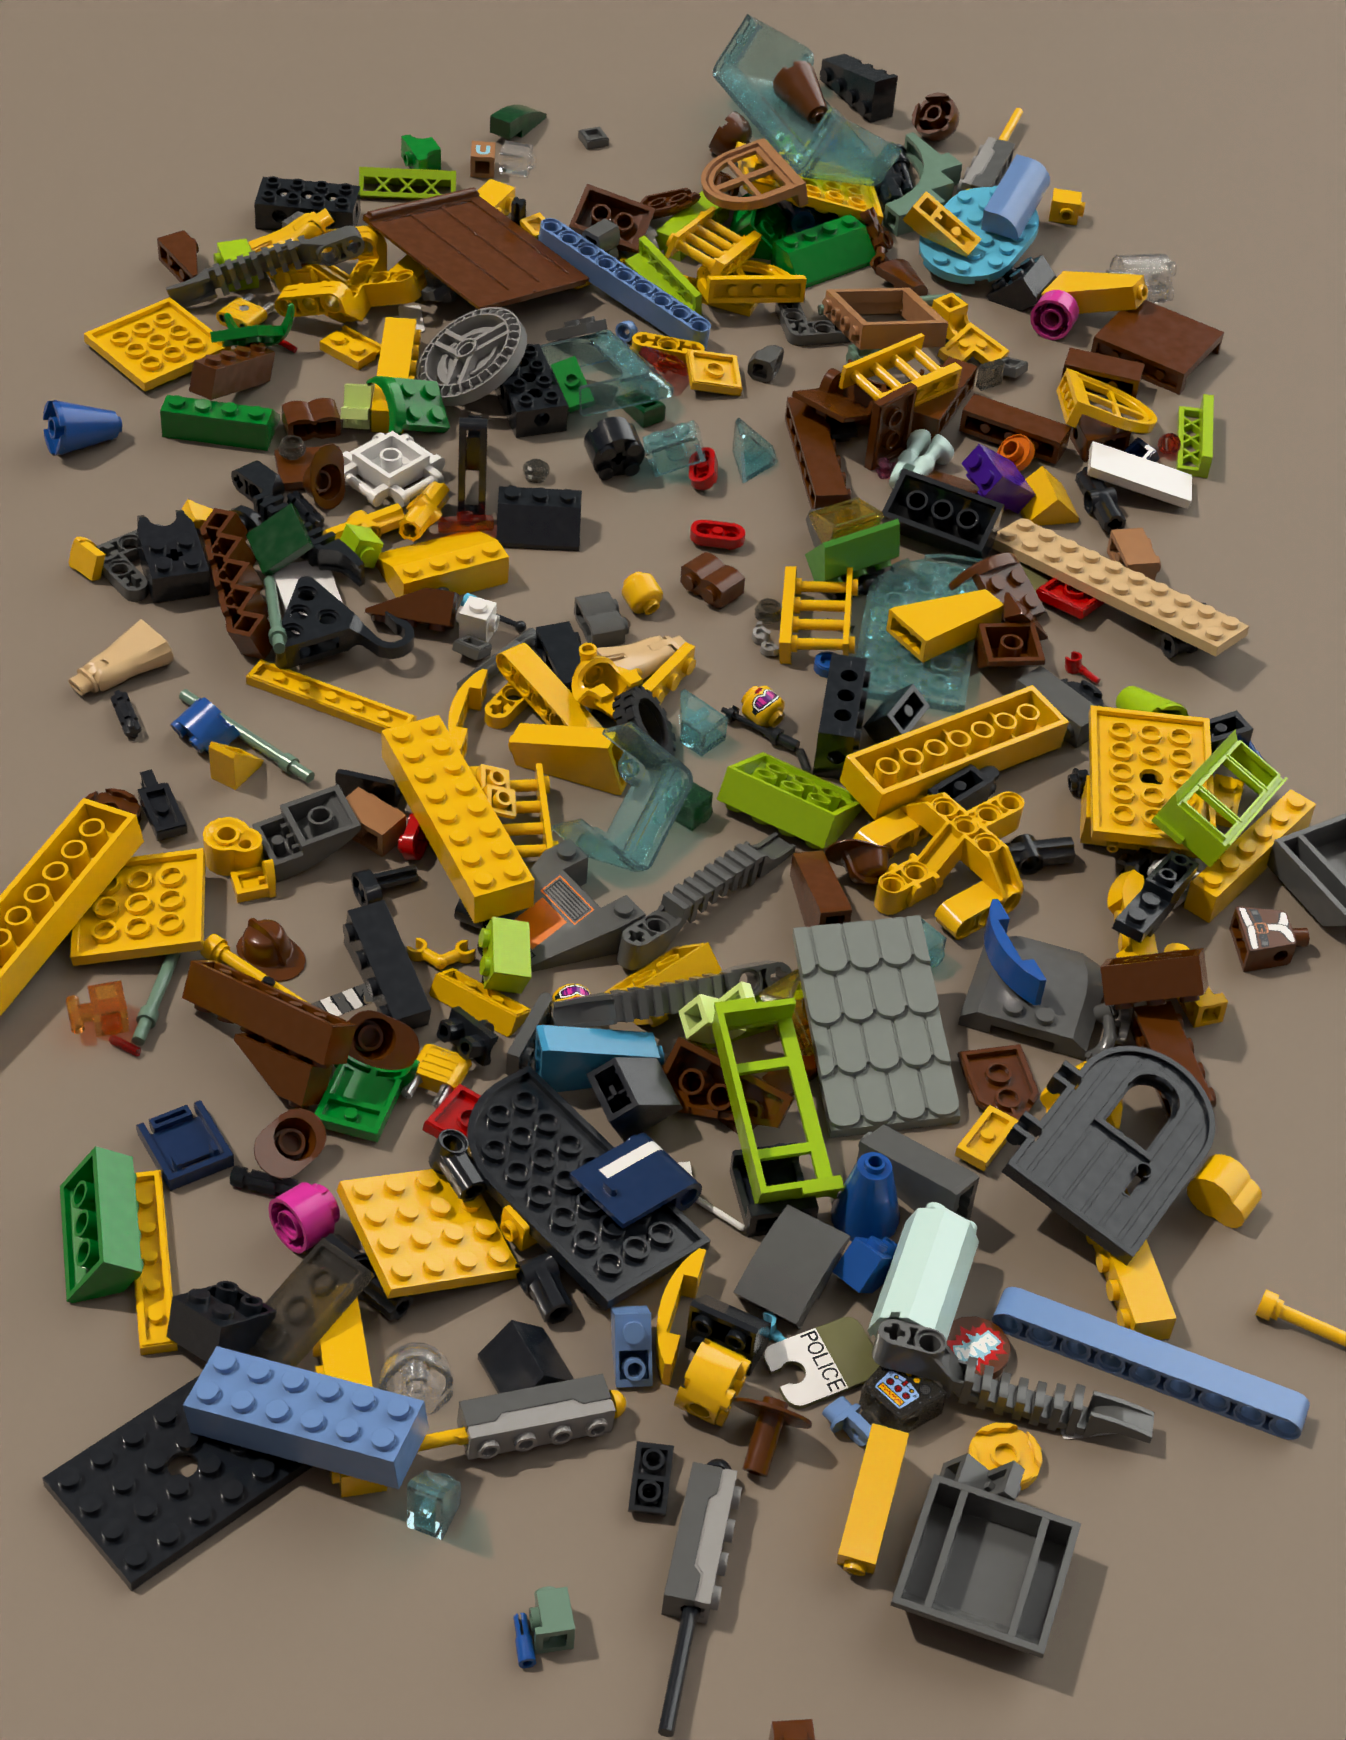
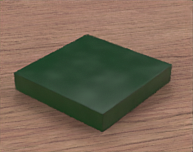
[246,503,314,577]

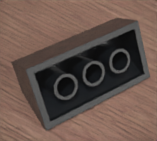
[881,468,1004,563]

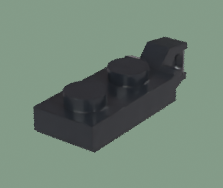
[137,769,188,841]

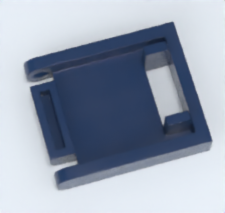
[136,1100,234,1191]

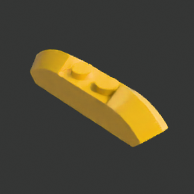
[1107,870,1158,958]

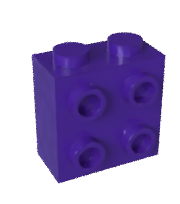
[962,444,1036,514]

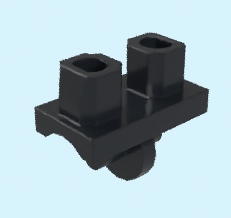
[436,1006,499,1066]

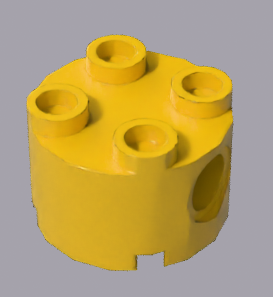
[674,1338,751,1427]

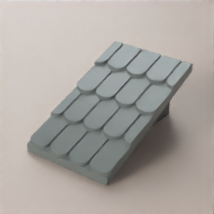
[792,915,961,1138]

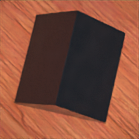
[478,1320,574,1394]

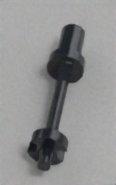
[721,705,800,752]

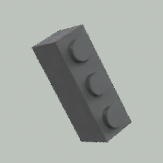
[1015,666,1095,748]

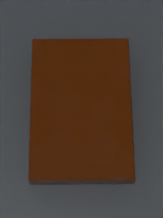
[864,382,917,471]

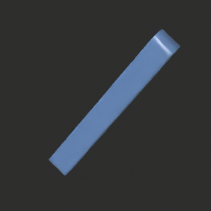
[538,218,711,349]
[992,1287,1310,1440]

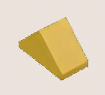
[209,741,264,790]

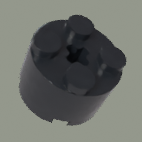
[584,417,645,480]

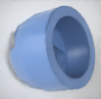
[615,320,638,343]

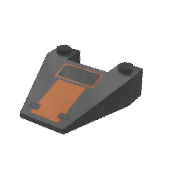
[498,838,646,972]

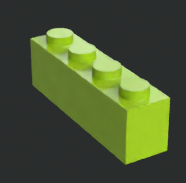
[655,190,730,262]

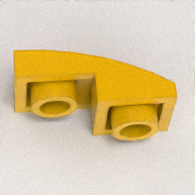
[476,764,516,819]

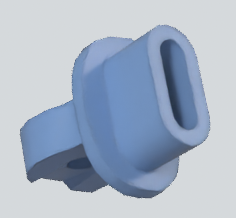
[822,1396,871,1446]

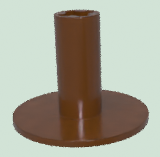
[733,1396,812,1477]

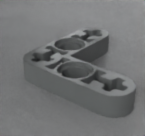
[775,302,851,346]
[96,524,163,602]

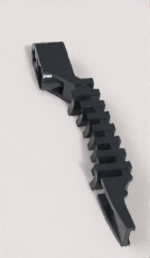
[231,460,365,587]

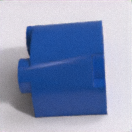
[170,697,240,754]

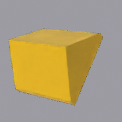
[1020,466,1079,526]

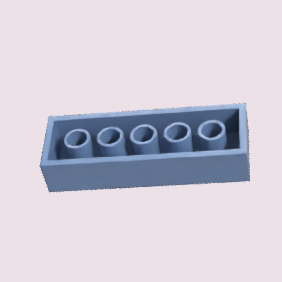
[183,1346,429,1489]

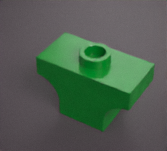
[401,134,441,170]
[551,356,595,413]

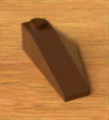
[663,1037,794,1128]

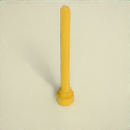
[200,934,310,1004]
[1255,1289,1346,1347]

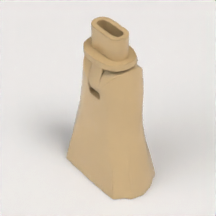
[68,619,174,696]
[597,635,686,690]

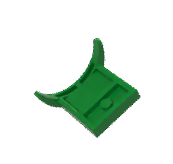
[210,303,294,347]
[366,376,450,435]
[314,1056,420,1143]

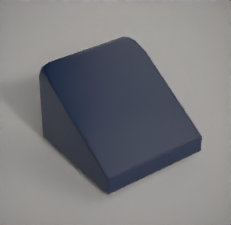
[1124,437,1160,462]

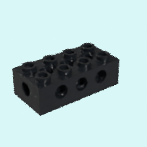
[254,176,361,231]
[495,344,568,438]
[813,653,871,780]

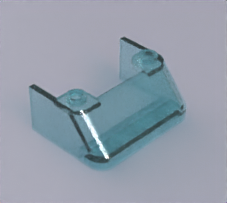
[552,722,693,872]

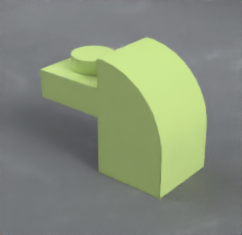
[340,383,374,429]
[678,981,756,1044]

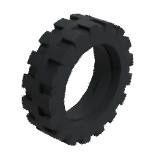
[612,686,676,768]

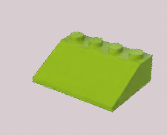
[717,752,863,849]

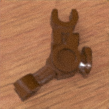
[860,207,894,272]

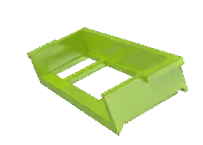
[1151,729,1288,867]
[711,997,844,1204]

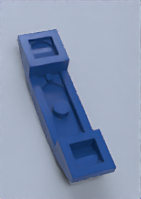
[984,899,1046,1005]

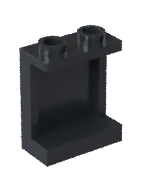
[730,1142,819,1237]

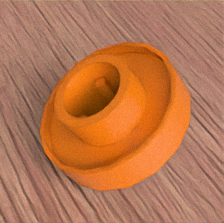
[997,434,1035,471]

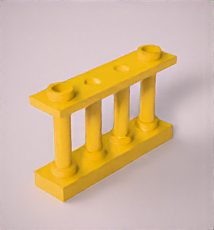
[665,206,762,276]
[839,333,962,407]
[779,566,858,664]
[469,763,559,858]

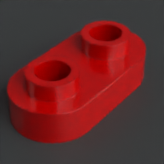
[689,447,718,490]
[690,520,745,550]
[398,813,429,860]

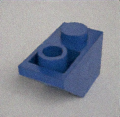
[832,1236,898,1293]

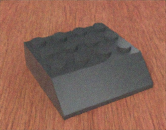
[1267,813,1346,926]
[890,1474,1081,1658]

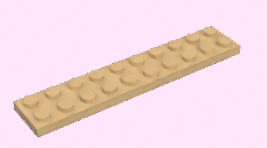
[992,518,1249,657]

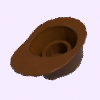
[303,443,346,509]
[825,839,894,885]
[236,918,306,982]
[348,1010,420,1070]
[254,1108,327,1179]

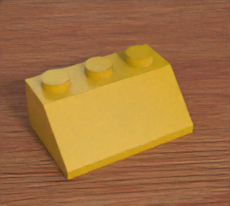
[604,942,722,1027]

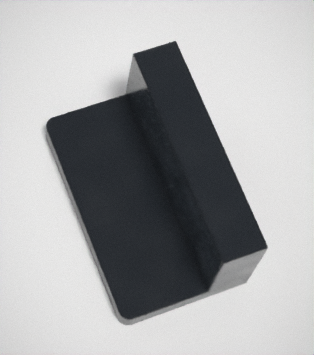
[335,769,402,808]

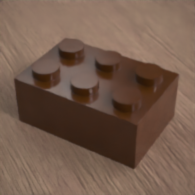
[1100,948,1209,1010]

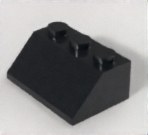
[496,486,582,551]

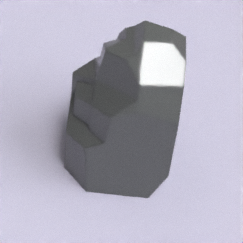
[747,345,784,383]

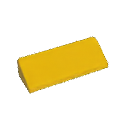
[429,968,531,1037]

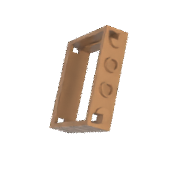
[822,288,948,350]

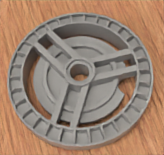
[416,307,527,406]

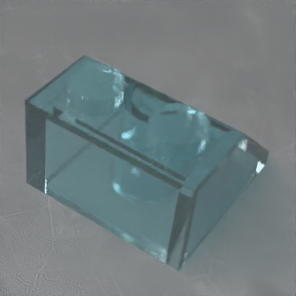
[642,420,706,477]

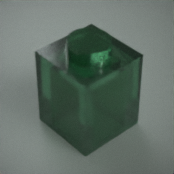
[663,777,713,831]

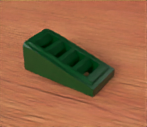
[614,389,666,428]

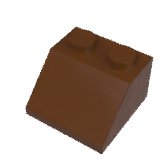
[974,622,1046,668]

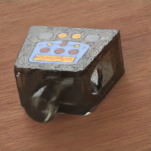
[859,1366,947,1433]

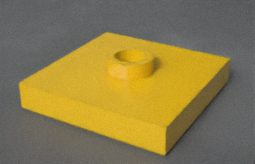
[685,349,743,396]

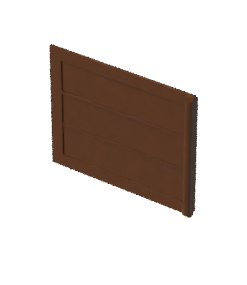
[363,187,590,309]

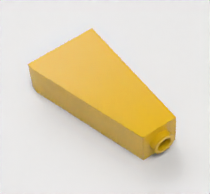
[1041,271,1148,316]
[886,589,1004,663]
[508,723,631,795]
[837,1423,909,1576]

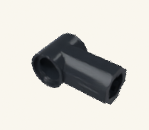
[428,1129,487,1202]
[515,1252,573,1324]

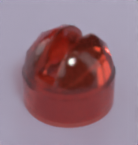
[1158,433,1181,455]

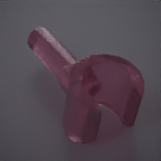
[876,457,897,479]

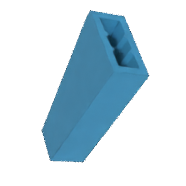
[534,1025,664,1092]

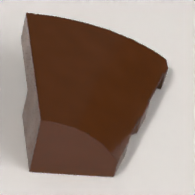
[876,259,928,296]

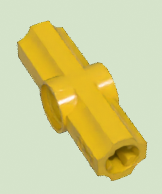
[398,481,450,542]
[322,503,405,540]

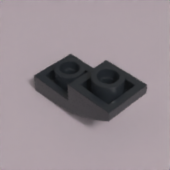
[825,415,858,442]
[628,1441,674,1516]

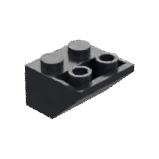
[986,255,1057,312]
[586,1057,683,1142]
[166,1281,277,1362]
[685,1295,771,1376]

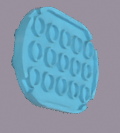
[919,186,1039,284]

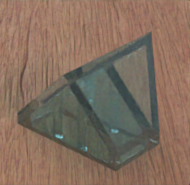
[732,418,778,483]

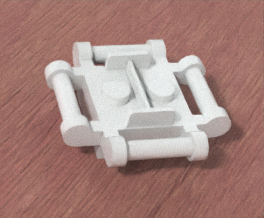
[343,431,445,507]

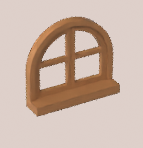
[701,138,809,210]

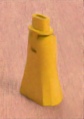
[248,208,334,280]

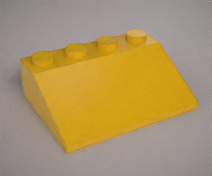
[376,529,509,598]

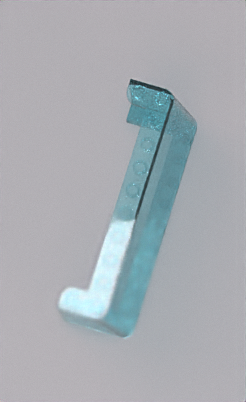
[713,14,903,186]

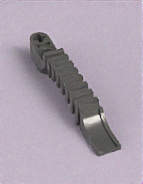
[166,225,365,308]
[617,832,796,970]
[551,960,793,1028]
[872,1319,1155,1443]

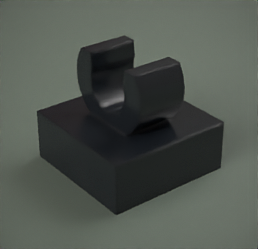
[1117,848,1153,881]

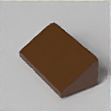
[1004,592,1048,641]

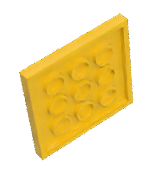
[84,297,231,392]
[70,848,206,966]
[336,1169,520,1299]

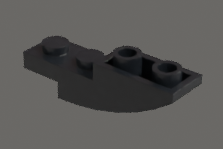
[1112,850,1199,943]

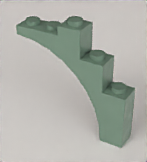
[883,132,962,236]

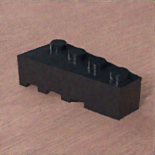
[820,53,898,123]
[343,900,431,1029]

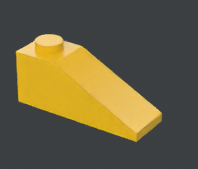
[903,191,982,257]

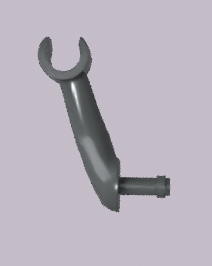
[1085,1003,1118,1061]

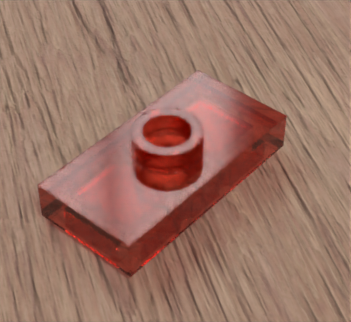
[638,346,688,376]
[437,511,494,533]

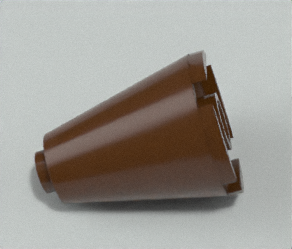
[773,61,828,124]

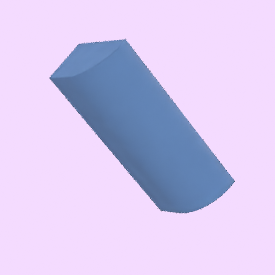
[981,154,1050,240]

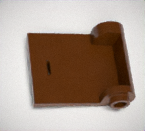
[792,368,875,423]

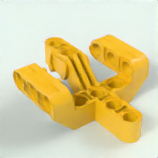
[273,225,421,323]
[853,792,1025,940]

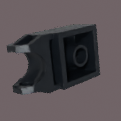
[137,510,210,603]

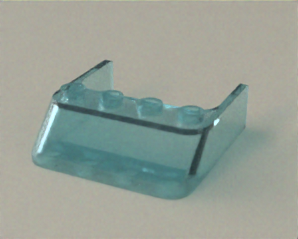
[540,330,674,417]

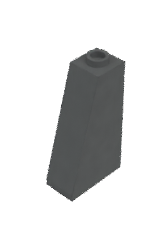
[857,1124,980,1220]

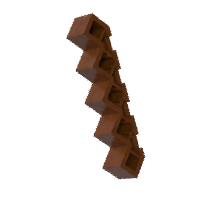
[200,508,273,660]

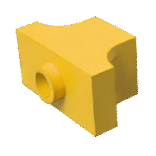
[932,293,970,340]

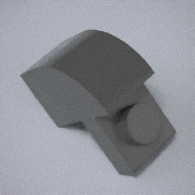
[939,1453,1025,1500]

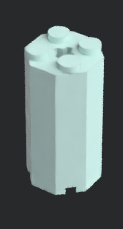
[867,1202,979,1341]

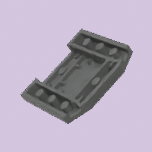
[958,936,1104,1060]

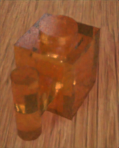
[66,980,130,1037]

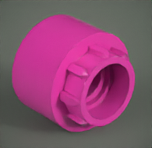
[1030,290,1079,340]
[268,1182,340,1253]

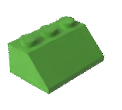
[805,519,900,582]

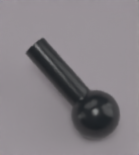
[832,574,879,601]

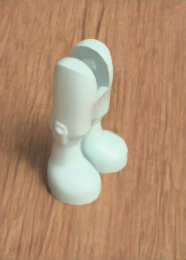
[889,429,954,488]

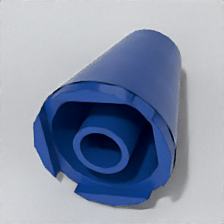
[43,400,123,455]
[831,1152,900,1241]

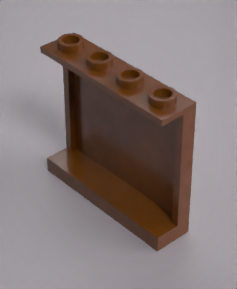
[1091,300,1224,395]

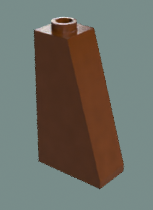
[790,850,852,927]

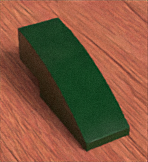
[490,104,547,140]

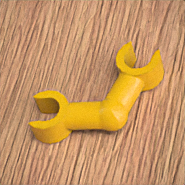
[407,938,476,970]

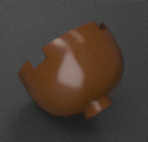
[912,92,959,141]
[709,111,752,156]

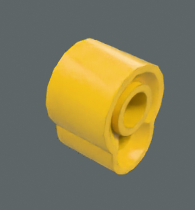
[203,817,263,876]
[1187,1154,1262,1228]

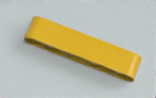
[496,643,603,728]

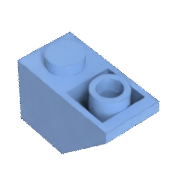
[611,1305,653,1388]

